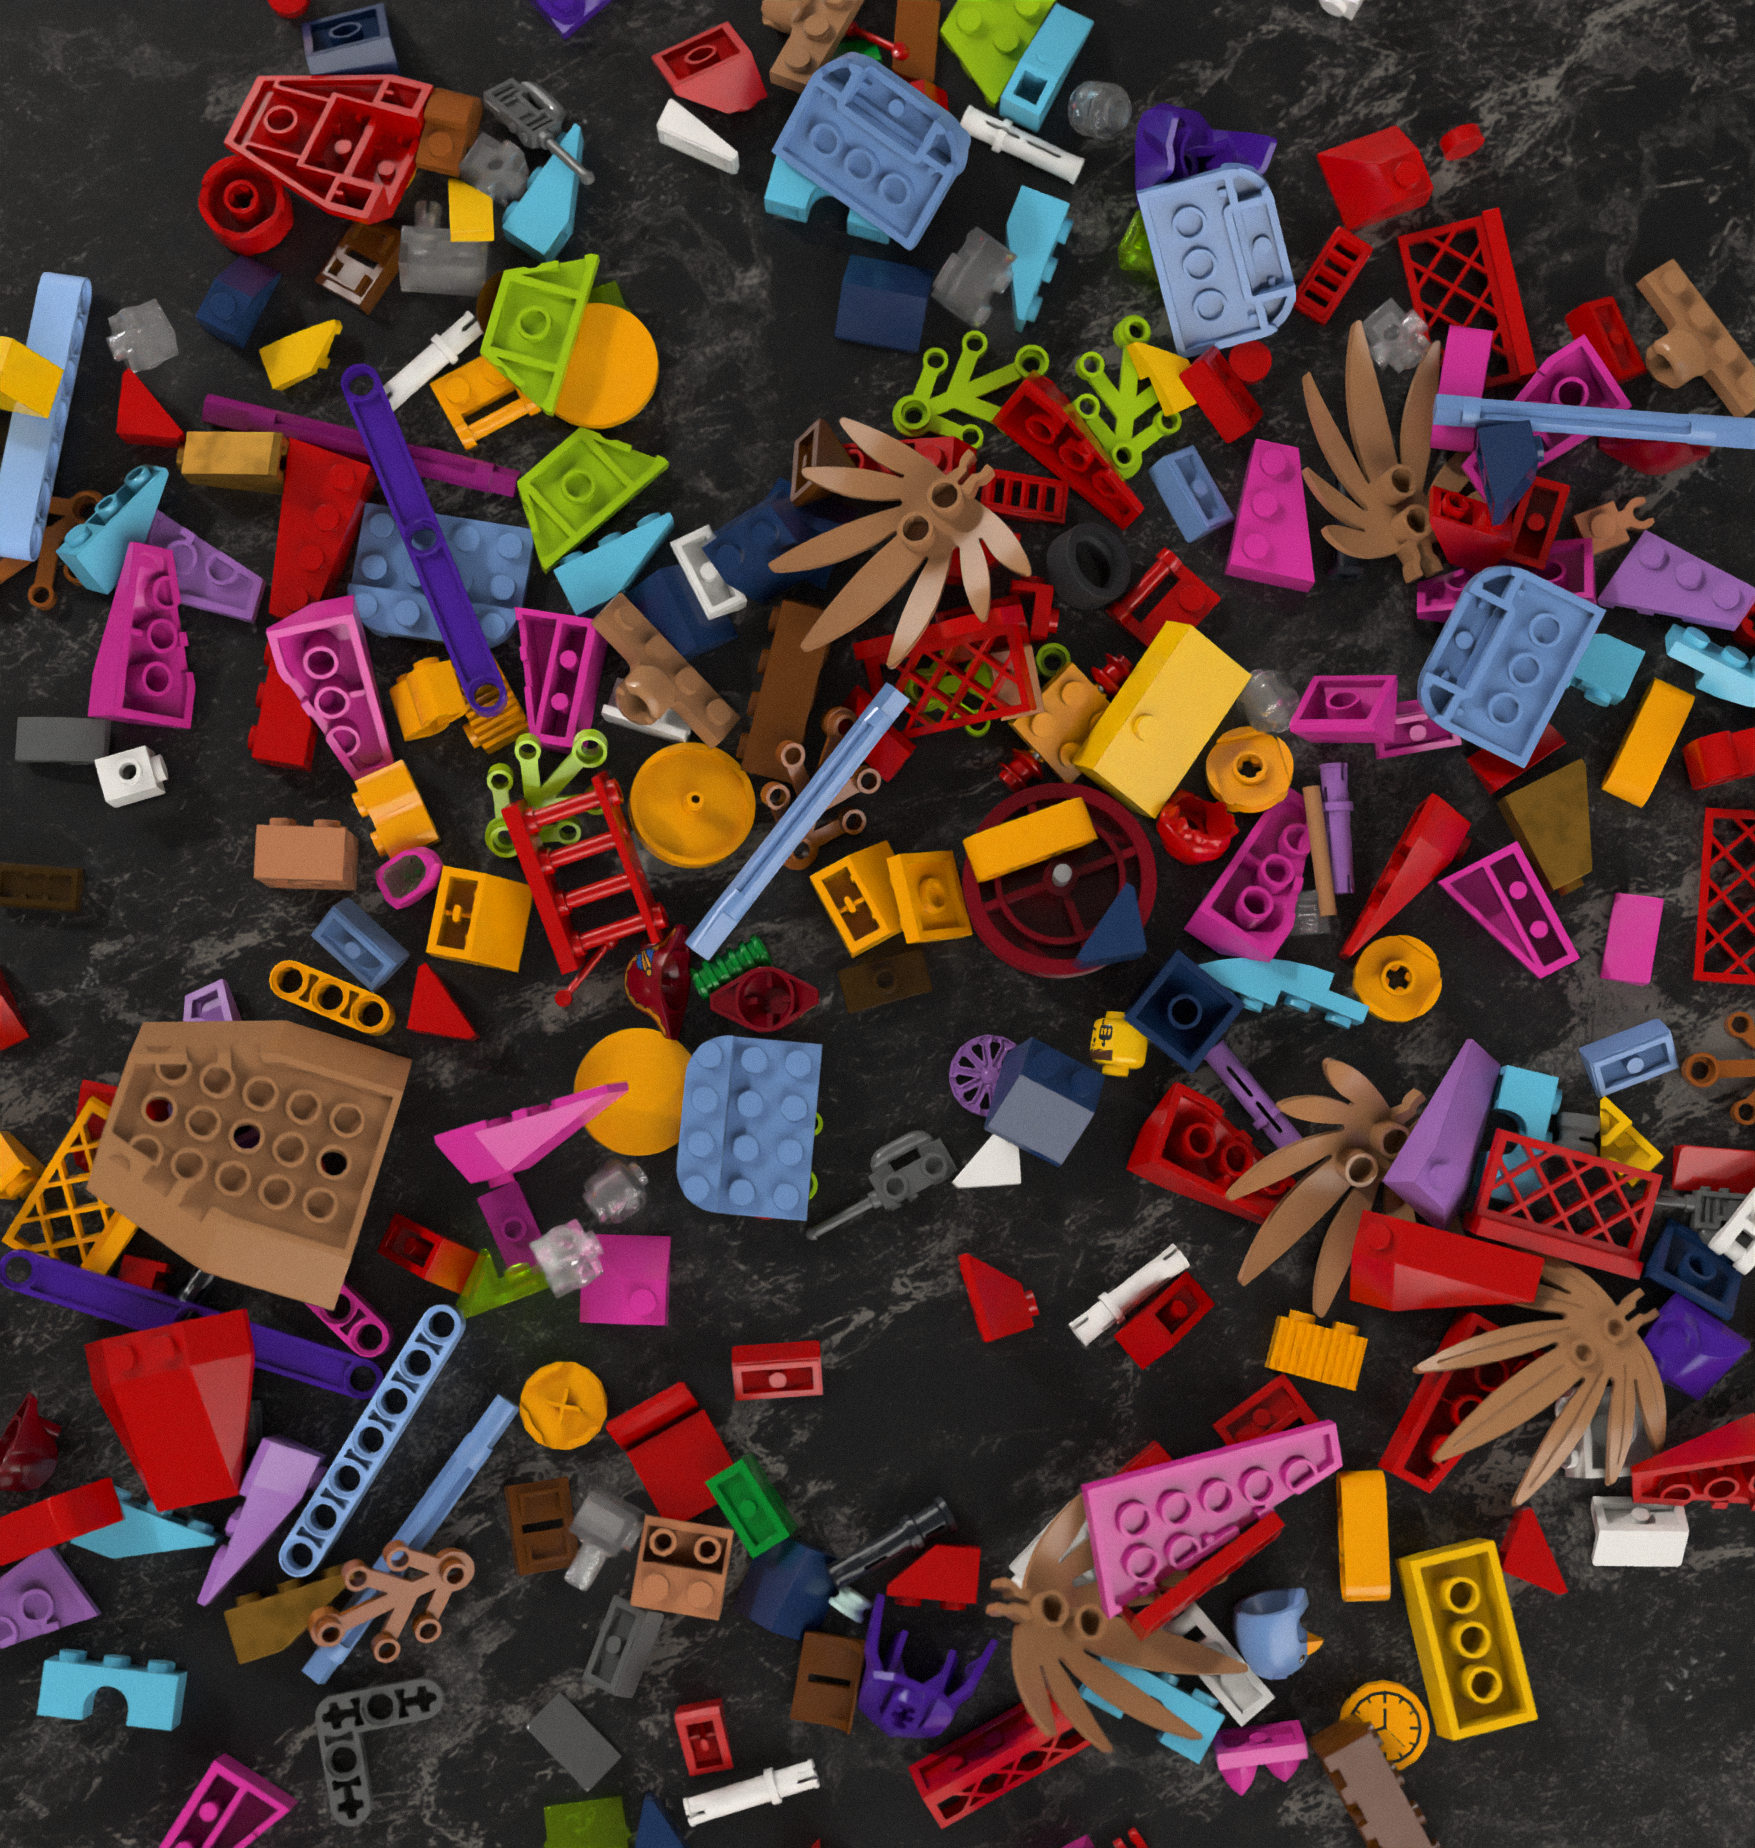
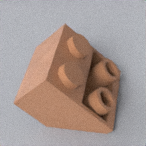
[630,1515,734,1620]

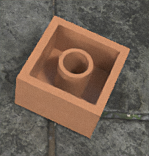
[254,818,359,891]

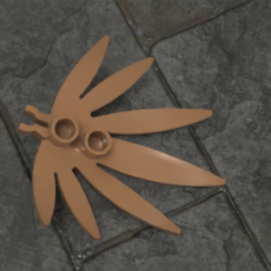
[1302,320,1487,584]
[768,417,1032,669]
[1226,1058,1466,1318]
[1413,1244,1666,1507]
[986,1492,1249,1752]

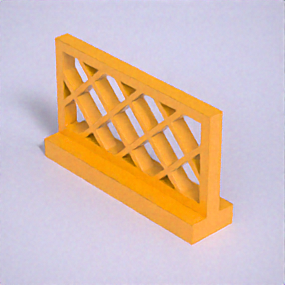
[1,1096,139,1275]

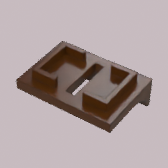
[314,221,415,316]
[503,1476,581,1576]
[790,1630,866,1735]

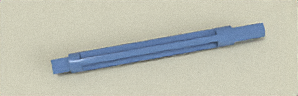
[1432,394,1755,449]
[685,682,910,961]
[302,1394,520,1684]

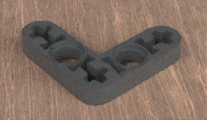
[315,1676,446,1826]

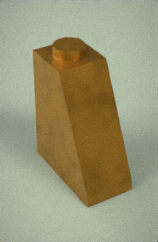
[177,431,289,495]
[1497,758,1592,896]

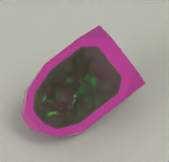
[375,847,444,910]

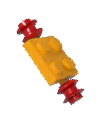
[997,653,1135,793]

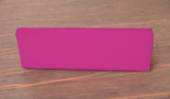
[1373,699,1462,759]
[1600,893,1664,987]

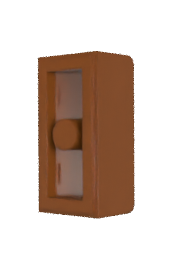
[892,0,940,84]

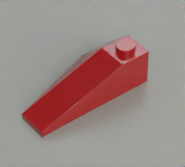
[991,369,1144,531]
[1338,793,1472,960]
[1126,1082,1297,1225]
[1349,1210,1545,1312]
[1630,1413,1755,1511]

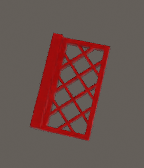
[1397,207,1538,391]
[853,604,1037,739]
[1693,807,1755,986]
[1461,1128,1663,1280]

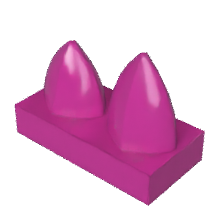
[1212,1719,1308,1796]

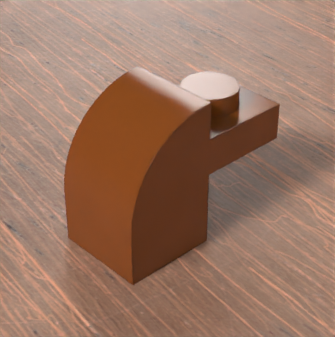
[415,87,484,178]

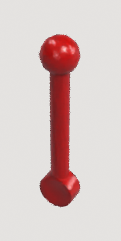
[845,20,910,61]
[555,939,619,1007]

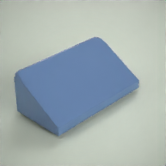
[1148,445,1235,543]
[311,898,410,994]
[1579,1019,1679,1098]

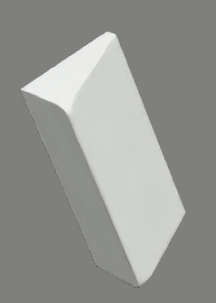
[670,524,747,620]

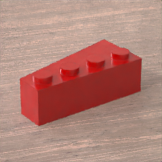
[268,437,378,622]
[1377,1309,1547,1493]

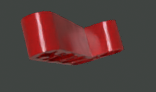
[1681,727,1755,790]
[0,1477,125,1567]

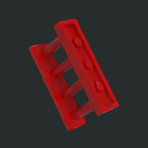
[501,770,669,975]

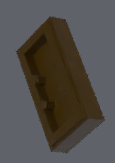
[0,862,85,913]
[837,949,933,1014]

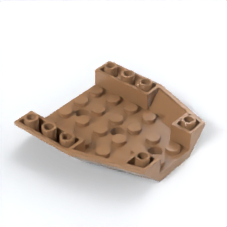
[86,1020,412,1311]

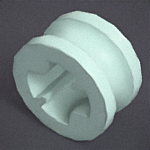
[828,1586,874,1624]

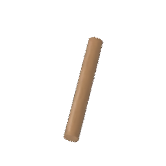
[1302,785,1337,917]

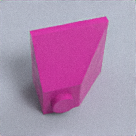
[580,1234,671,1325]

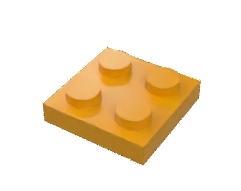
[886,850,973,944]

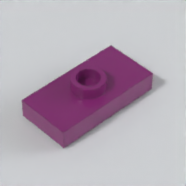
[476,1180,554,1279]

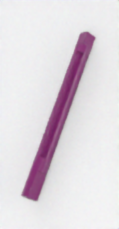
[202,393,522,497]

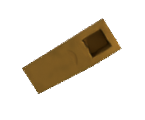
[224,1563,361,1664]

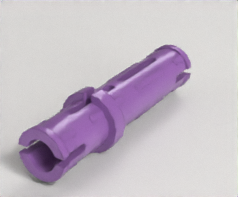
[1319,762,1356,895]
[1204,1040,1303,1149]

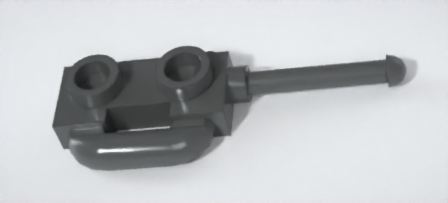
[483,78,595,185]
[805,1130,958,1240]
[1611,1186,1753,1248]

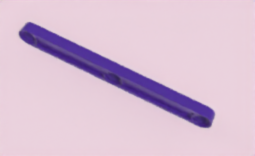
[341,363,508,718]
[0,1249,383,1400]

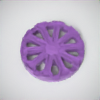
[949,1035,1018,1117]

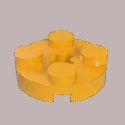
[1205,726,1294,813]
[1352,935,1442,1023]

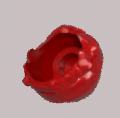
[1156,789,1239,865]

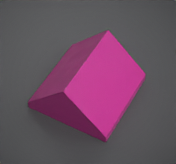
[1289,675,1398,743]

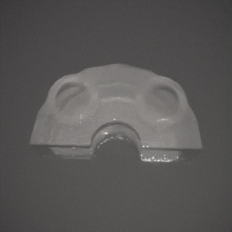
[930,226,1018,328]

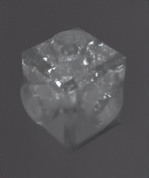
[458,132,530,208]
[106,298,179,373]
[1362,298,1431,373]
[529,1219,604,1299]

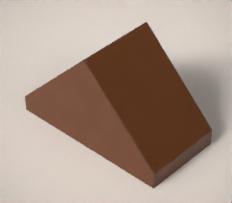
[790,418,856,508]

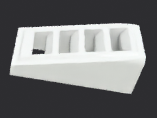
[657,98,739,175]

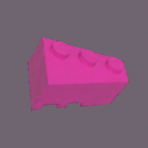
[1224,439,1315,593]
[159,1753,299,1848]

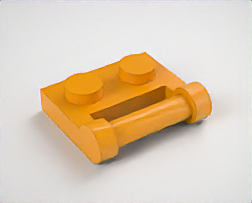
[430,356,542,451]

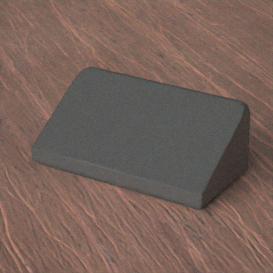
[582,1595,664,1698]
[525,1691,622,1792]

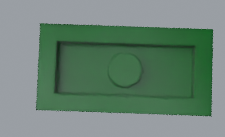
[705,1451,799,1559]

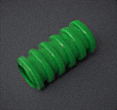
[689,933,773,1003]

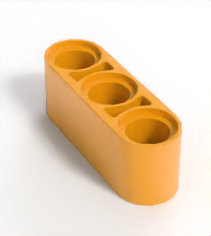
[1601,677,1695,808]
[963,797,1098,882]
[269,960,396,1036]
[1336,1470,1391,1602]

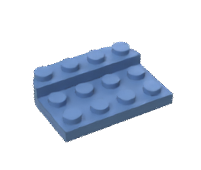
[771,52,971,251]
[1136,163,1296,358]
[347,503,535,649]
[1417,566,1606,768]
[677,1035,823,1221]

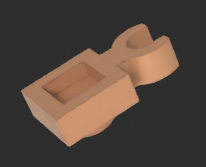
[1571,497,1655,556]

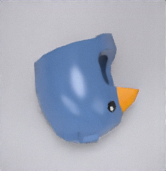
[1232,1587,1324,1680]

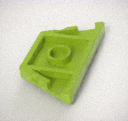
[940,0,1057,109]
[480,254,600,417]
[517,427,669,574]

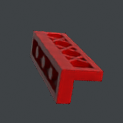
[1118,1511,1285,1642]
[908,1689,1092,1829]

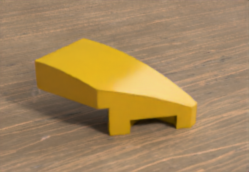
[448,178,494,242]
[259,319,342,391]
[1126,341,1197,417]
[1600,1096,1664,1190]

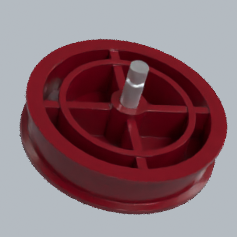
[962,783,1157,979]

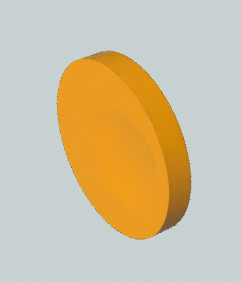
[555,303,659,429]
[628,742,756,869]
[574,1028,692,1156]

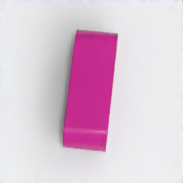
[1430,325,1493,453]
[305,1279,395,1358]

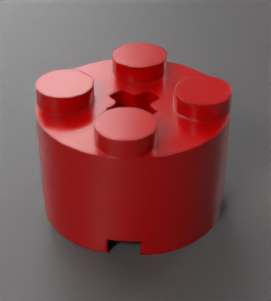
[198,156,294,256]

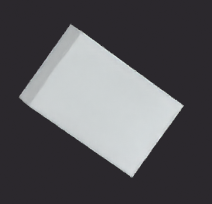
[952,1134,1021,1189]

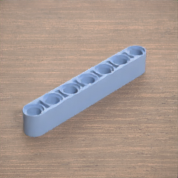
[0,272,92,562]
[279,1304,466,1577]

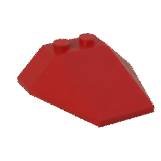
[224,75,434,225]
[84,1308,256,1512]

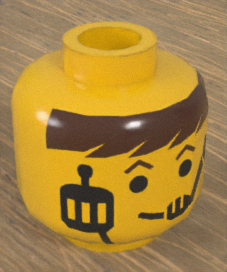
[1089,1011,1148,1077]

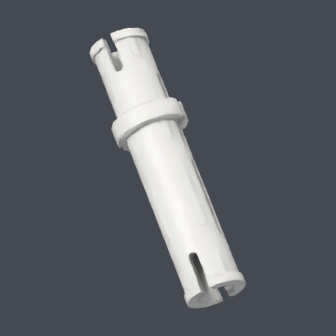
[960,105,1085,185]
[383,311,483,412]
[1068,1243,1190,1347]
[683,1758,820,1827]

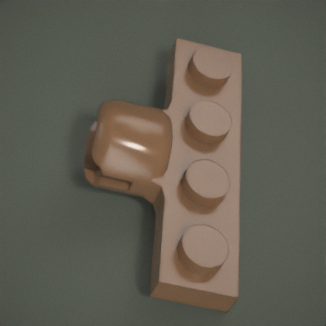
[761,0,864,94]
[1636,259,1755,417]
[591,592,741,749]

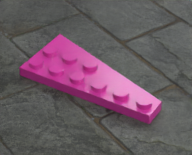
[1081,1419,1343,1619]

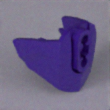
[1135,103,1277,210]
[858,1593,999,1738]

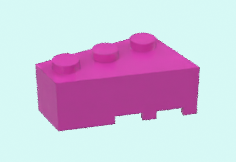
[515,607,608,754]
[1437,841,1580,979]

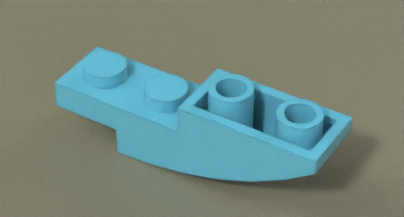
[1665,623,1755,708]
[1198,958,1369,1029]

